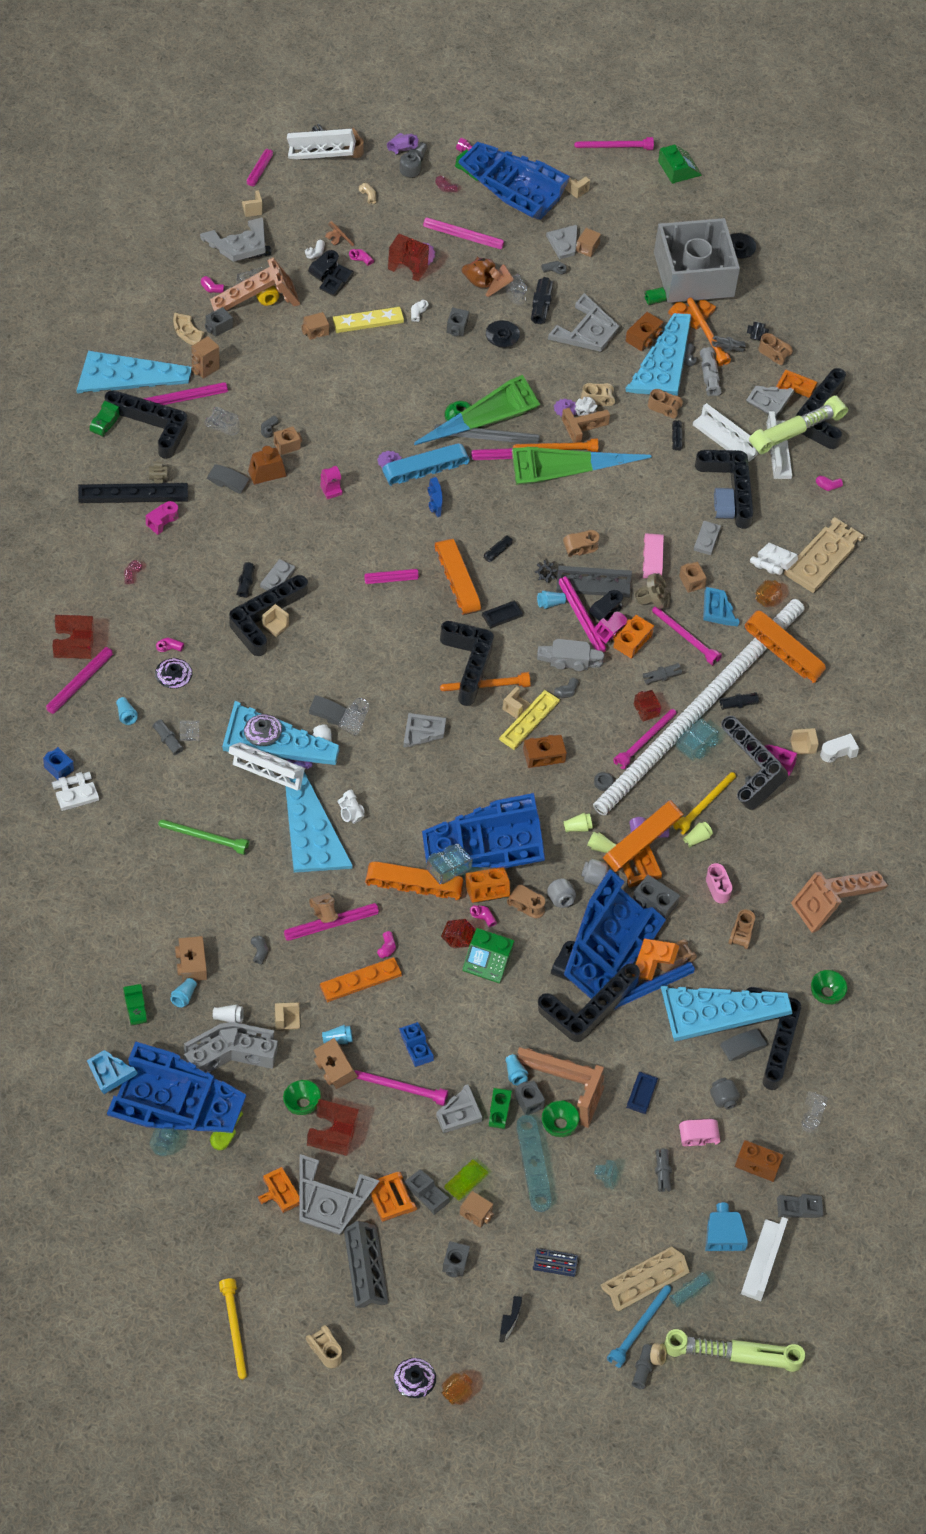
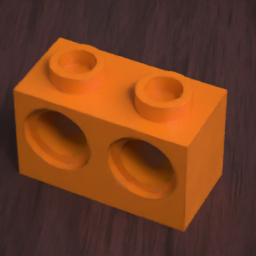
[613,615,654,659]
[466,868,510,903]

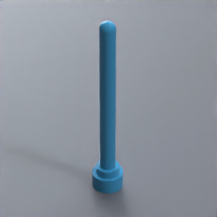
[607,1285,671,1368]

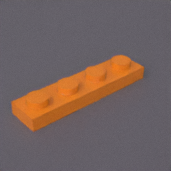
[320,957,402,1002]

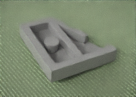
[546,225,577,260]
[746,386,795,419]
[403,713,446,747]
[436,1084,482,1133]

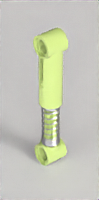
[749,396,848,454]
[664,1329,805,1372]

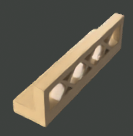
[601,1247,690,1311]

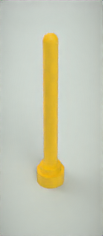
[673,772,736,835]
[219,1278,247,1380]

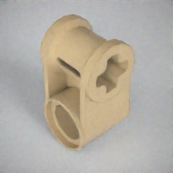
[580,383,615,406]
[306,1325,342,1368]

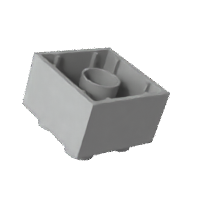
[654,218,740,303]

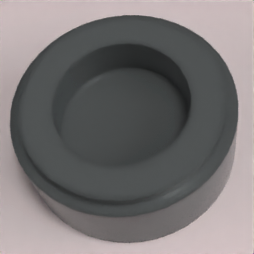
[594,772,613,791]

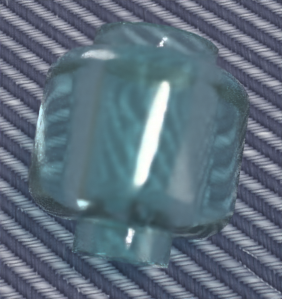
[149,1128,179,1156]

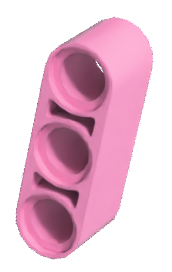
[643,533,664,579]

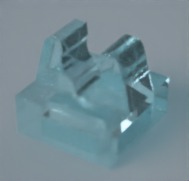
[594,1160,619,1189]

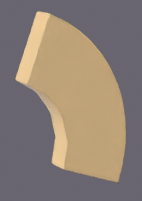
[173,313,204,345]

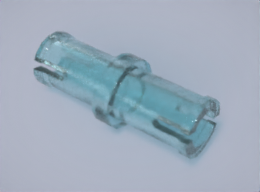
[669,1272,710,1308]

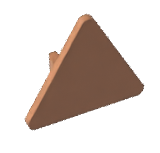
[325,221,354,246]
[486,264,514,297]

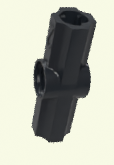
[531,277,553,324]

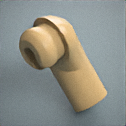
[359,183,376,204]

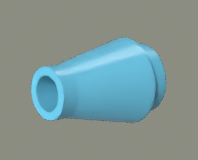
[537,591,566,609]
[116,697,138,725]
[170,978,197,1008]
[322,1025,353,1045]
[505,1054,528,1086]

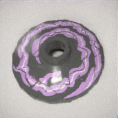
[244,714,282,746]

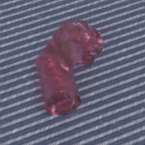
[435,176,457,193]
[124,560,143,584]

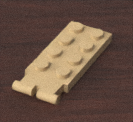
[784,517,865,593]

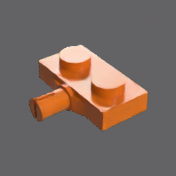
[258,1167,299,1213]

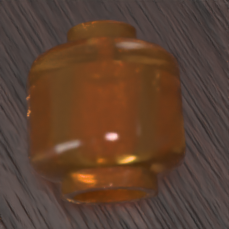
[755,580,783,607]
[441,1372,473,1405]

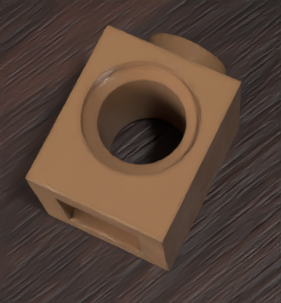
[576,228,601,257]
[301,312,329,340]
[273,426,302,456]
[679,562,707,593]
[460,1191,494,1228]

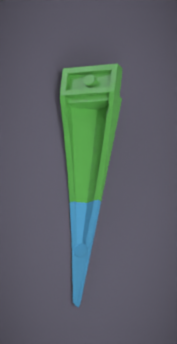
[414,375,540,445]
[512,447,652,485]

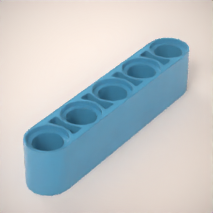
[382,443,470,486]

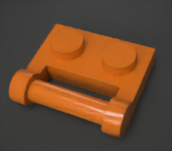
[623,846,662,888]
[370,1172,417,1222]

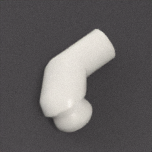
[305,240,325,259]
[411,300,429,322]

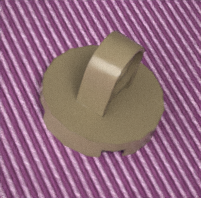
[634,573,670,610]

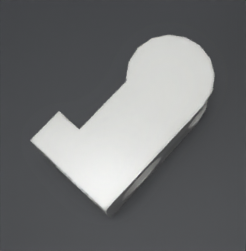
[820,734,859,762]

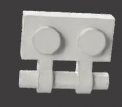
[750,543,798,575]
[52,772,99,811]

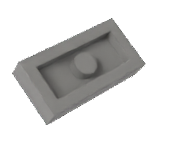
[693,521,721,555]
[260,559,295,590]

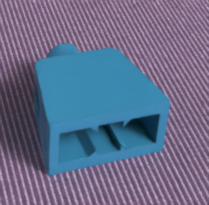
[705,1202,748,1251]

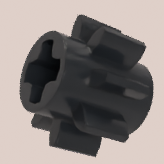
[747,321,769,341]
[535,558,558,583]

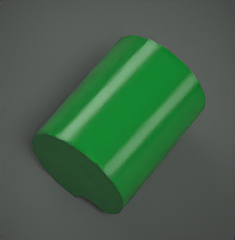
[644,287,666,305]

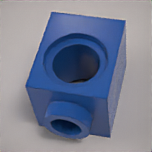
[43,747,74,780]

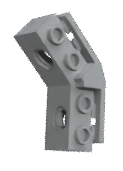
[184,1022,278,1073]

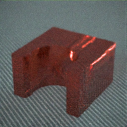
[388,233,429,282]
[52,615,94,659]
[307,1099,359,1156]

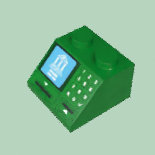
[658,144,702,184]
[462,928,515,984]

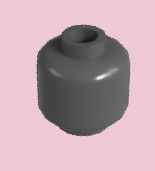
[399,153,421,178]
[710,1078,740,1110]

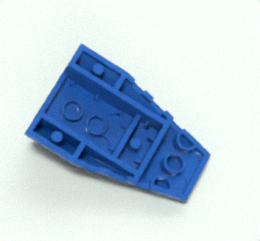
[459,142,570,220]
[422,793,545,868]
[564,869,666,999]
[107,1041,246,1133]

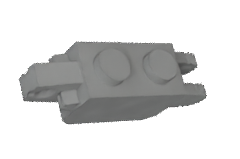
[537,639,604,671]

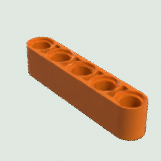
[434,538,481,615]
[745,611,826,683]
[603,800,684,873]
[365,862,463,900]

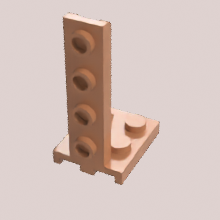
[210,257,300,311]
[791,871,888,933]
[518,1047,605,1128]

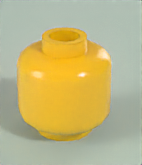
[256,284,279,306]

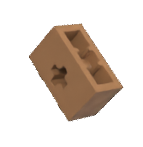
[191,336,219,379]
[175,936,207,982]
[313,1038,358,1089]

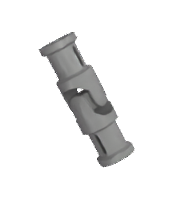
[700,347,721,396]

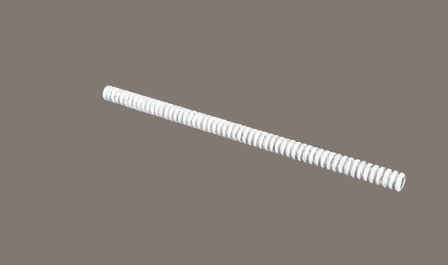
[593,599,804,815]

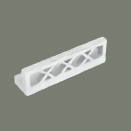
[287,129,356,159]
[693,403,758,462]
[767,411,792,479]
[229,742,305,791]
[741,1217,788,1301]

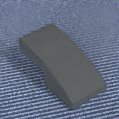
[206,464,249,494]
[309,695,351,728]
[720,1029,767,1061]
[405,1169,450,1215]
[777,1194,823,1218]

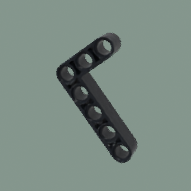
[796,368,846,449]
[104,390,188,459]
[695,450,753,529]
[229,575,308,656]
[440,621,494,706]
[721,716,788,810]
[538,963,640,1042]
[746,987,801,1090]

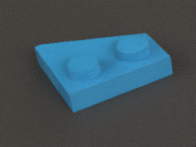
[703,587,739,626]
[87,1050,138,1094]

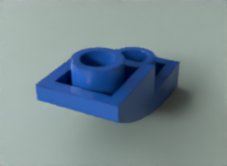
[427,477,442,517]
[399,1022,434,1067]

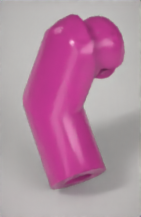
[349,249,374,266]
[201,276,224,293]
[816,476,843,491]
[156,637,184,652]
[470,905,497,928]
[377,931,396,959]

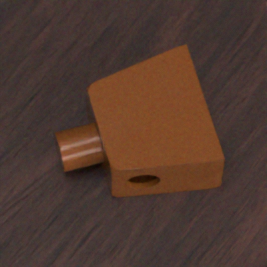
[248,446,286,485]

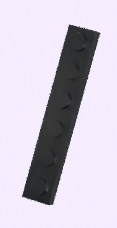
[78,483,188,503]

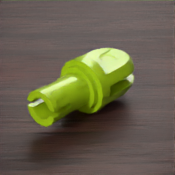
[210,1112,243,1150]

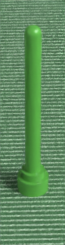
[158,820,249,855]

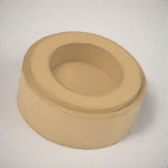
[650,1343,667,1366]

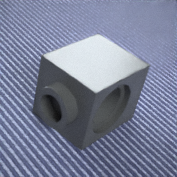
[205,307,233,337]
[446,307,469,336]
[514,1080,545,1116]
[442,1241,470,1278]

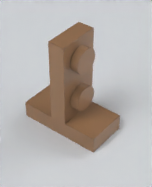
[561,408,610,443]

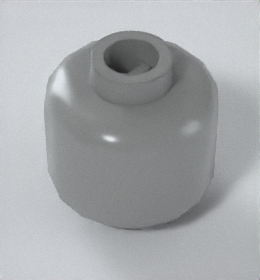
[581,859,609,887]
[547,879,576,908]

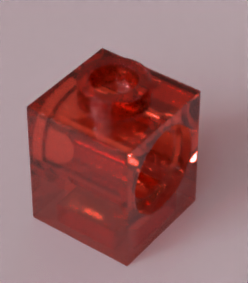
[633,690,661,722]
[441,919,476,948]

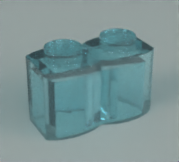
[676,718,719,761]
[426,844,473,884]

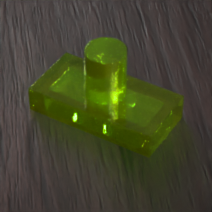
[444,1159,488,1201]

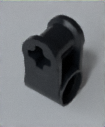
[308,250,339,282]
[589,590,623,621]
[551,941,575,981]

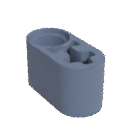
[714,488,735,519]

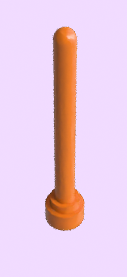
[687,298,731,366]
[513,438,598,452]
[440,672,530,691]

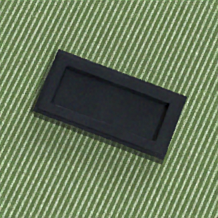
[482,600,523,629]

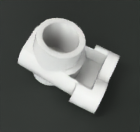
[338,790,364,824]

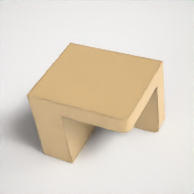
[565,177,590,199]
[242,190,262,217]
[263,604,289,637]
[502,686,530,719]
[790,728,819,755]
[275,1003,300,1030]

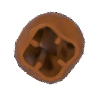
[462,256,496,288]

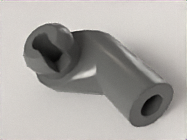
[684,343,696,366]
[261,416,279,438]
[554,678,579,698]

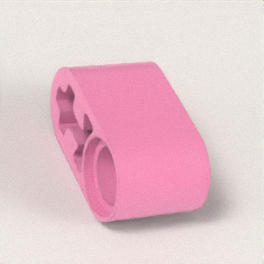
[706,863,732,904]
[679,1119,720,1146]

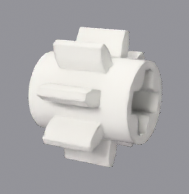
[575,397,597,416]

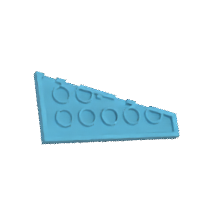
[625,313,691,396]
[77,351,192,393]
[222,701,339,765]
[285,772,352,872]
[661,986,792,1042]

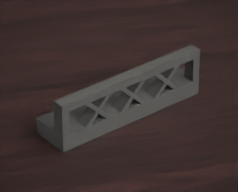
[556,566,632,597]
[344,1221,388,1308]

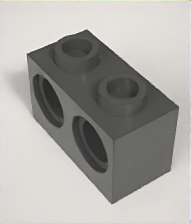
[633,875,680,919]

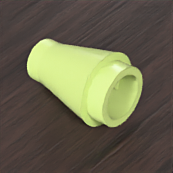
[563,813,593,832]
[683,821,713,847]
[587,832,617,853]

